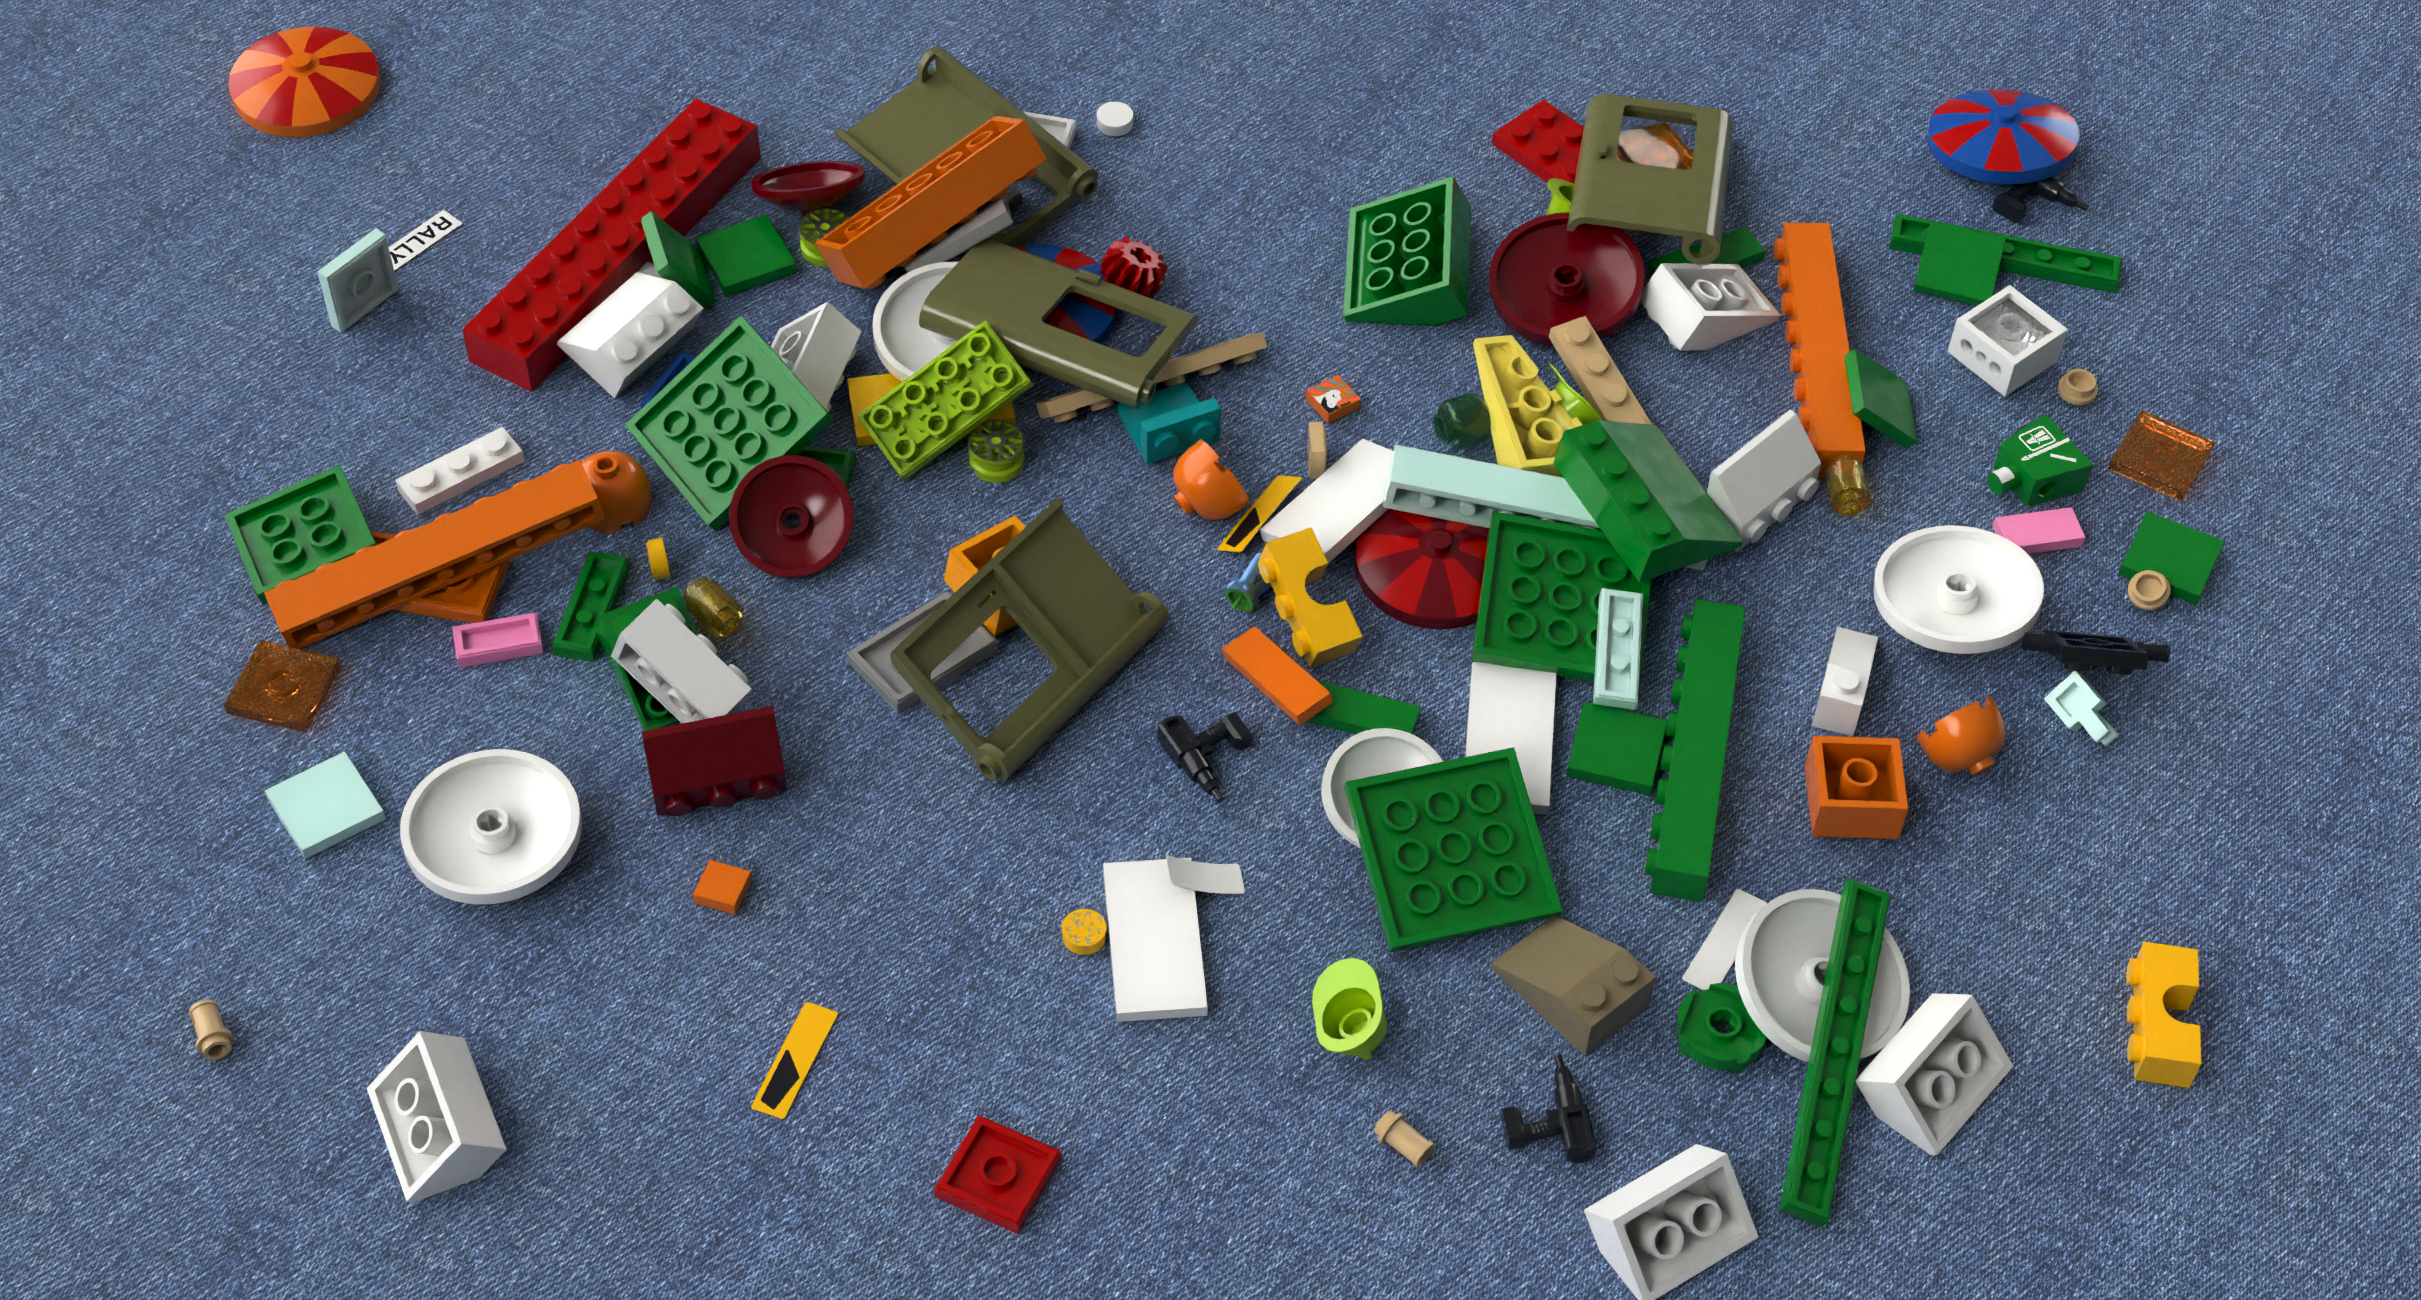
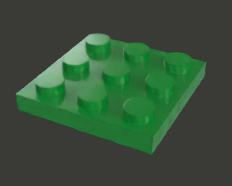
[224,465,377,606]

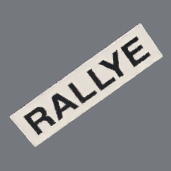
[389,210,463,271]

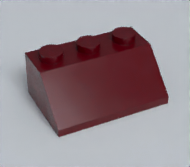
[641,706,787,816]

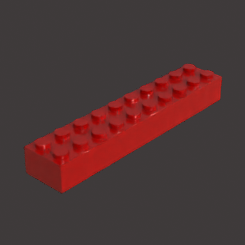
[462,98,761,392]

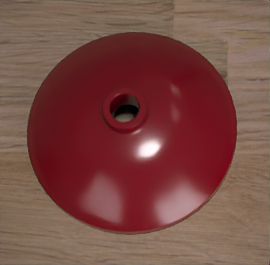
[751,161,865,215]
[729,455,854,578]

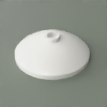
[1321,728,1443,848]

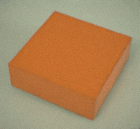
[693,860,752,915]

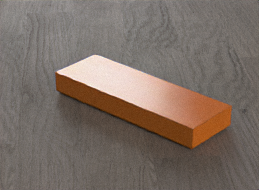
[1222,626,1333,726]

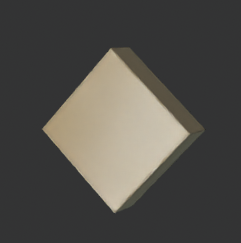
[1307,422,1327,479]

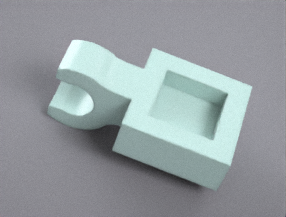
[2044,671,2119,747]

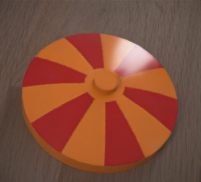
[229,26,381,138]

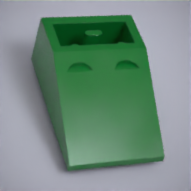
[595,586,698,731]

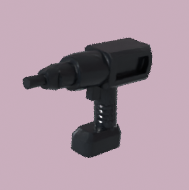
[1992,177,2089,223]
[1157,712,1252,803]
[1501,1055,1597,1163]

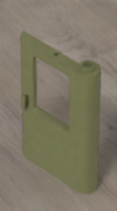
[834,46,1098,248]
[1567,94,1734,265]
[919,238,1198,409]
[890,497,1170,782]

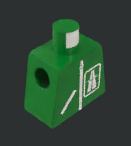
[1987,414,2093,506]

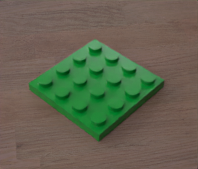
[625,315,835,531]
[1471,511,1651,684]
[1344,747,1563,953]

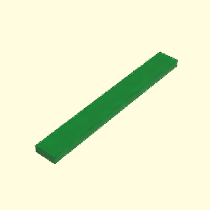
[1779,878,1891,1227]

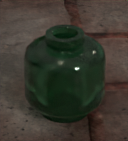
[1433,392,1491,450]

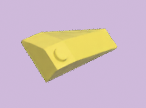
[1473,335,1583,478]

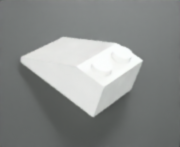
[1641,263,1781,351]

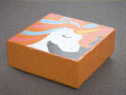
[1305,375,1361,424]

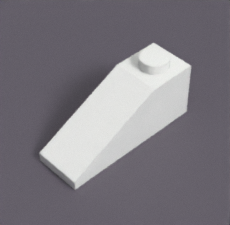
[1812,627,1878,737]

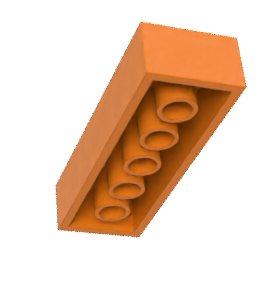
[814,116,1047,289]

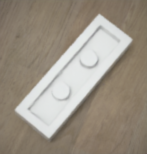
[395,427,525,515]

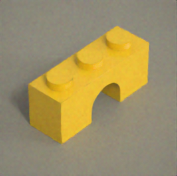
[1258,527,1363,668]
[2126,942,2201,1088]

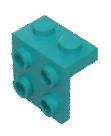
[1117,383,1221,464]

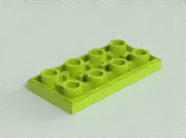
[857,320,1033,481]

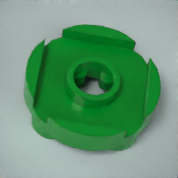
[1676,983,1767,1073]

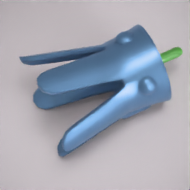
[1225,552,1271,612]

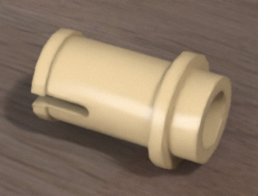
[189,999,234,1060]
[1374,1110,1435,1168]

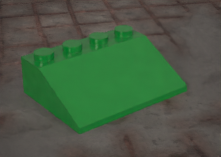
[1343,176,1471,326]
[1553,420,1743,582]

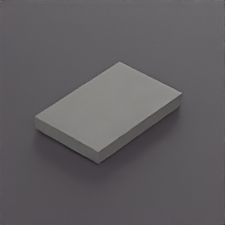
[905,196,1013,273]
[846,591,999,714]

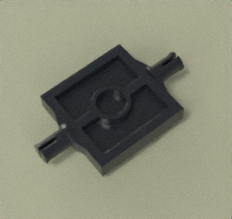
[2022,630,2170,675]

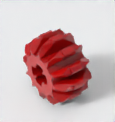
[1099,237,1168,298]

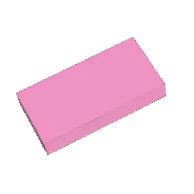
[1992,507,2086,554]
[452,612,543,668]

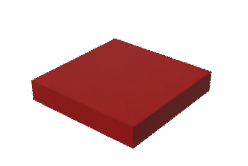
[934,1115,1062,1234]

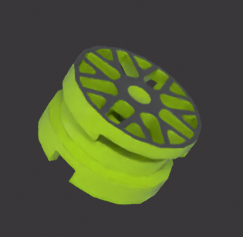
[798,208,849,267]
[968,420,1025,483]

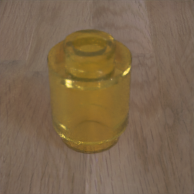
[1825,455,1871,516]
[683,578,743,638]

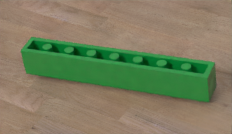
[1644,598,1745,902]

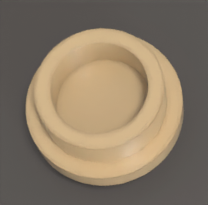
[2057,369,2098,405]
[2128,570,2171,611]

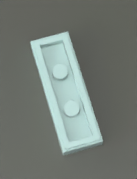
[1593,588,1643,710]

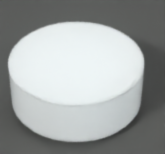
[1097,102,1133,137]

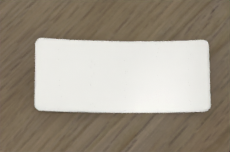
[1166,855,1245,894]

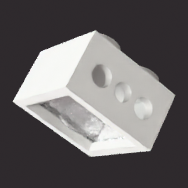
[1947,285,2068,397]

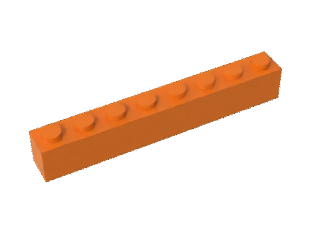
[1773,222,1866,478]
[264,460,605,652]

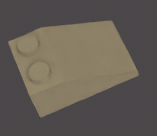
[1490,916,1656,1056]

